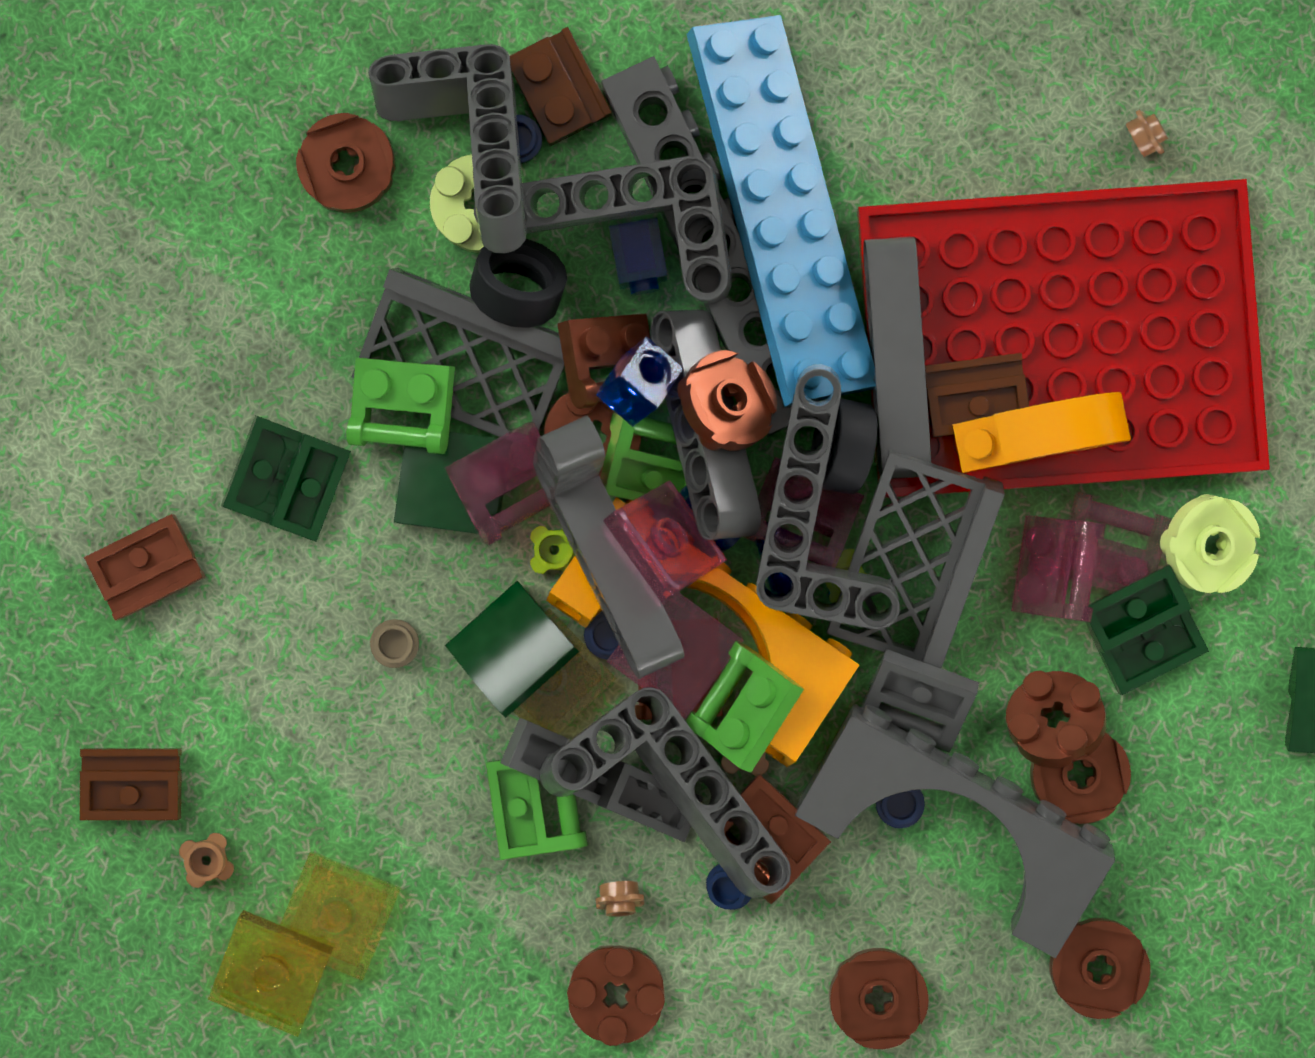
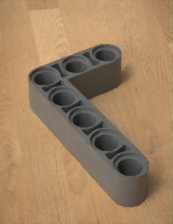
[368,44,526,253]
[474,156,732,303]
[756,364,900,629]
[533,416,685,679]
[540,687,791,898]

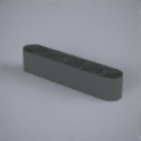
[863,237,931,479]
[650,309,761,540]

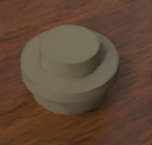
[370,619,419,668]

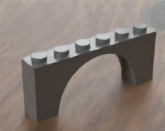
[795,703,1115,958]

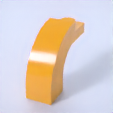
[952,392,1131,473]

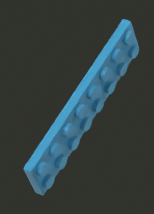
[687,15,876,407]

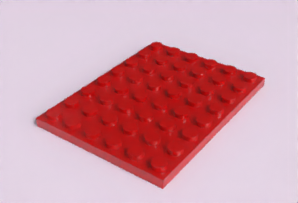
[857,179,1270,498]

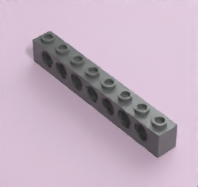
[601,56,820,437]

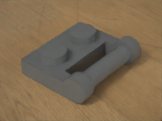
[861,649,979,753]

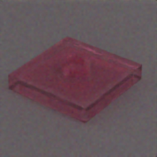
[603,480,727,603]
[606,582,744,719]

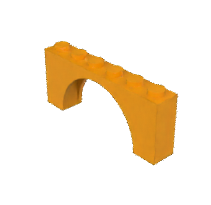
[546,497,859,767]

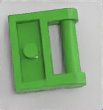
[346,357,455,454]
[600,406,692,514]
[685,640,804,773]
[486,760,588,860]

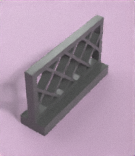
[352,268,565,449]
[827,450,1005,668]

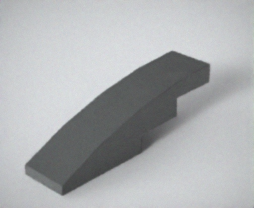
[500,718,703,842]

